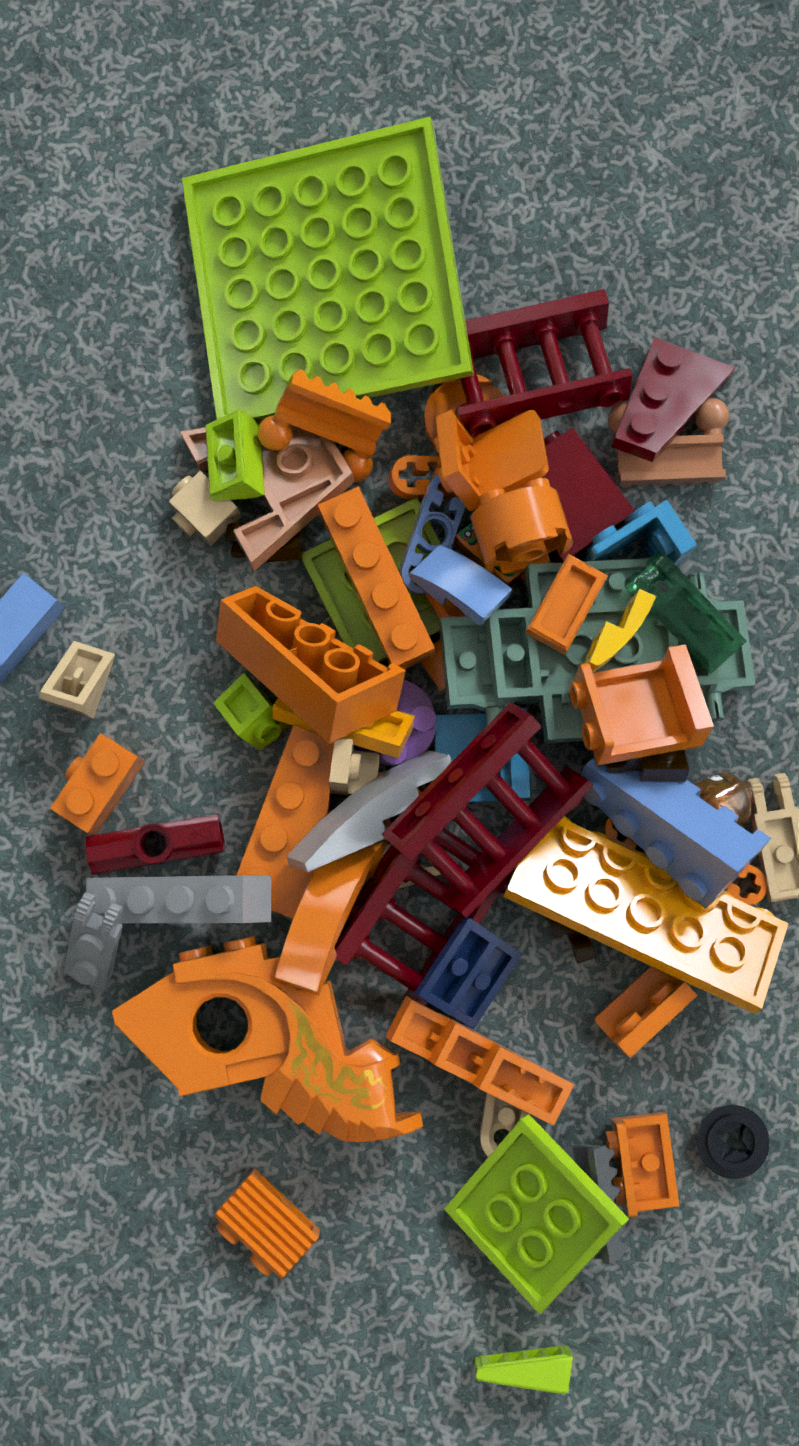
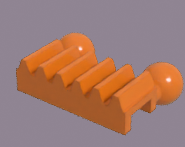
[258,369,391,482]

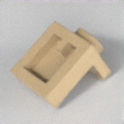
[329,738,380,796]

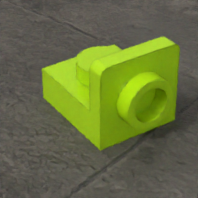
[213,673,289,750]

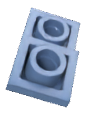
[409,545,512,626]

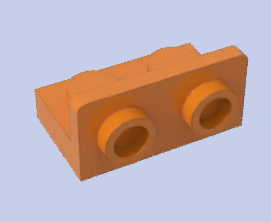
[594,966,698,1058]

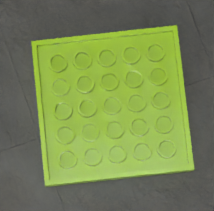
[182,117,474,421]

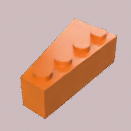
[237,725,334,919]

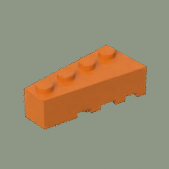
[216,586,406,744]

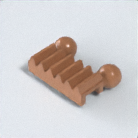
[608,398,729,488]

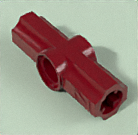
[85,814,225,875]

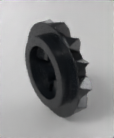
[696,1104,770,1179]

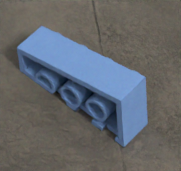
[580,757,772,909]

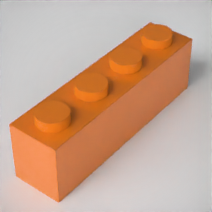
[318,486,435,669]

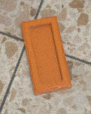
[525,554,608,655]

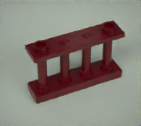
[457,289,633,436]
[381,702,593,918]
[335,827,515,1006]

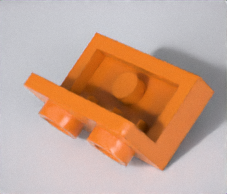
[605,1112,679,1218]

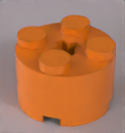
[471,478,573,574]

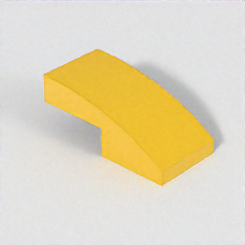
[583,589,656,673]

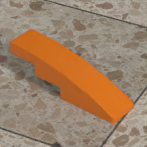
[385,996,574,1126]

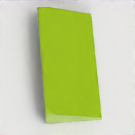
[206,409,265,501]

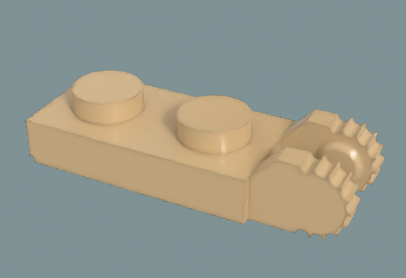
[747,773,799,902]

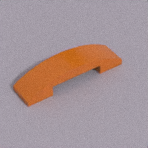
[275,839,388,996]

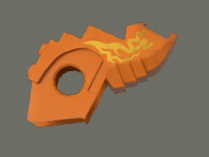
[112,936,423,1143]

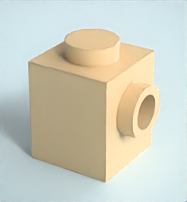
[169,471,241,546]

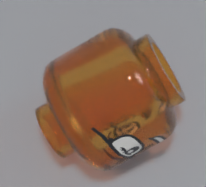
[693,772,754,826]

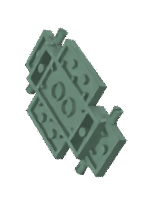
[439,558,756,744]

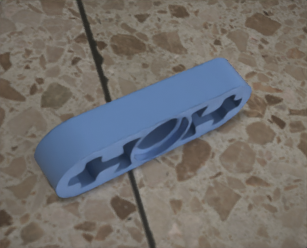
[398,474,465,595]

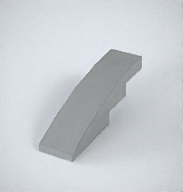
[286,750,452,872]

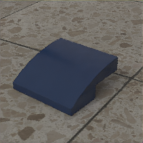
[414,917,523,1029]

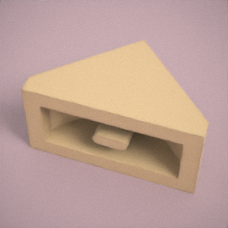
[39,641,115,719]

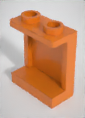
[569,644,714,766]

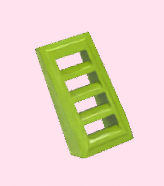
[474,1345,573,1395]

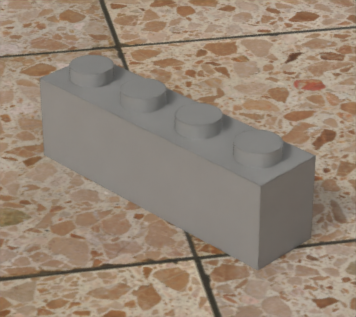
[86,875,271,923]

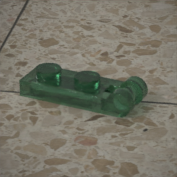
[624,552,747,674]

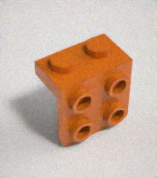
[434,410,549,511]

